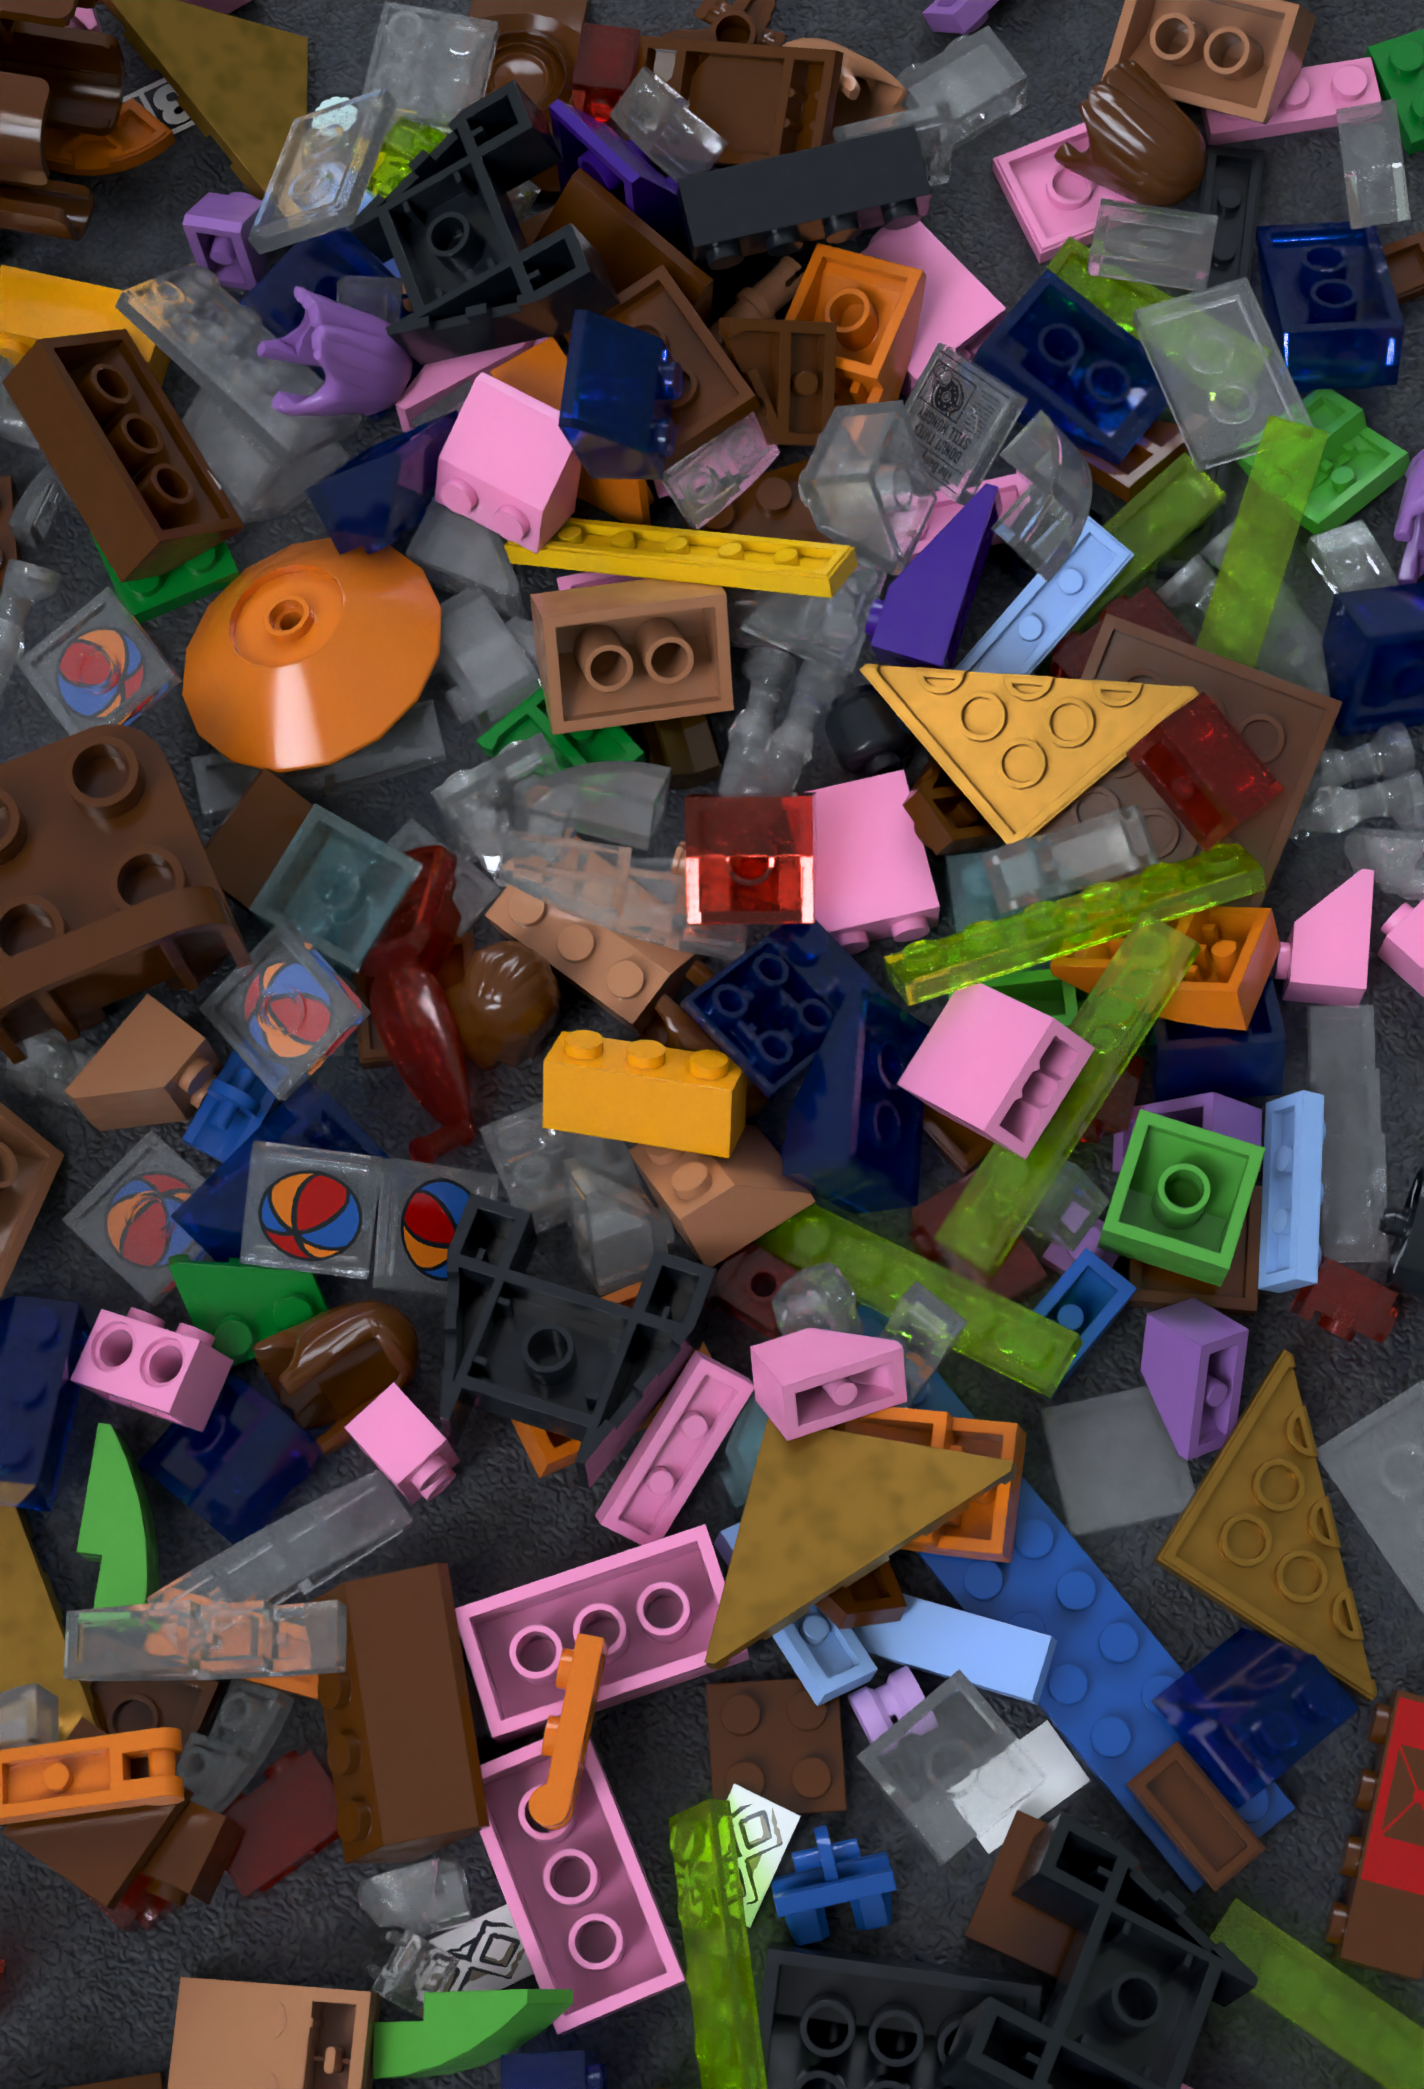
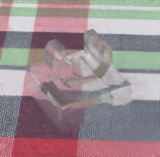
[366,1928,460,2019]

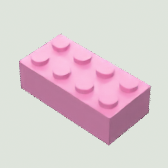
[455,1524,750,1745]
[479,1735,688,2035]

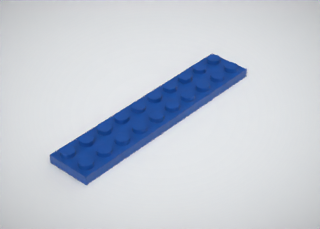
[829,1295,1295,1894]

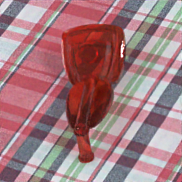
[343,845,477,1168]

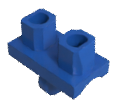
[182,1042,295,1171]
[770,1824,897,1946]

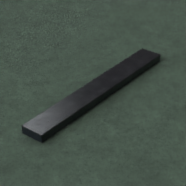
[1156,145,1264,586]

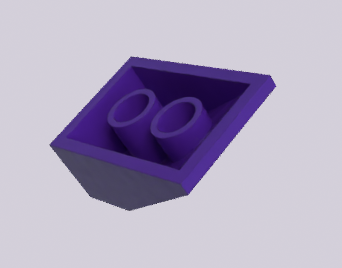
[549,99,678,246]
[864,483,1003,670]

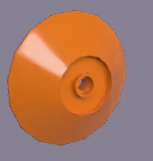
[182,535,442,773]

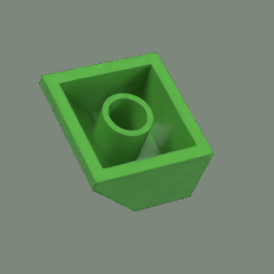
[1096,1109,1266,1287]

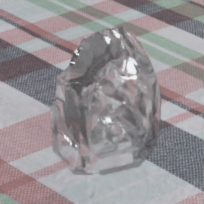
[1344,828,1424,900]
[4,1028,101,1108]
[772,1262,864,1336]
[357,1854,475,1938]

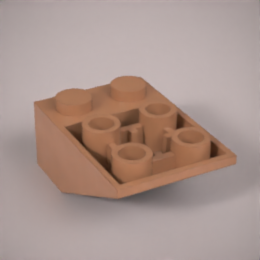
[167,1977,381,2089]

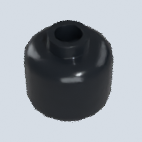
[825,684,914,777]

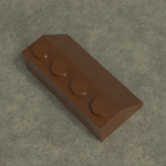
[2,329,245,583]
[308,1563,490,1864]

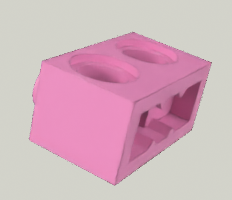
[70,1307,234,1432]
[344,1382,460,1505]

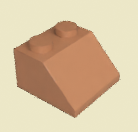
[64,994,223,1131]
[628,1124,815,1267]

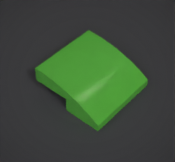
[1234,384,1410,540]

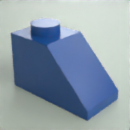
[1000,1248,1137,1401]

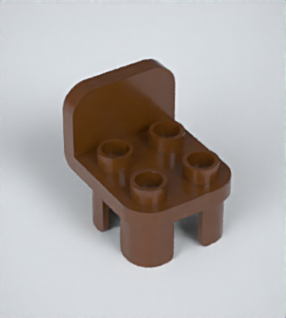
[0,0,125,241]
[0,724,253,1065]

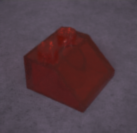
[685,792,817,925]

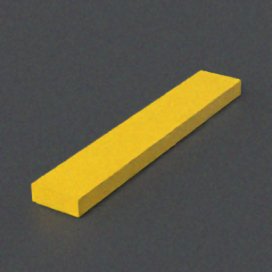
[504,517,858,598]

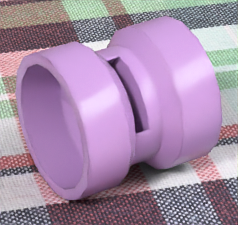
[848,1665,937,1755]

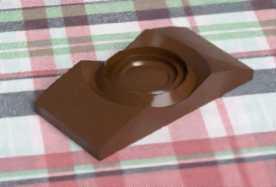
[453,0,591,199]
[624,36,844,166]

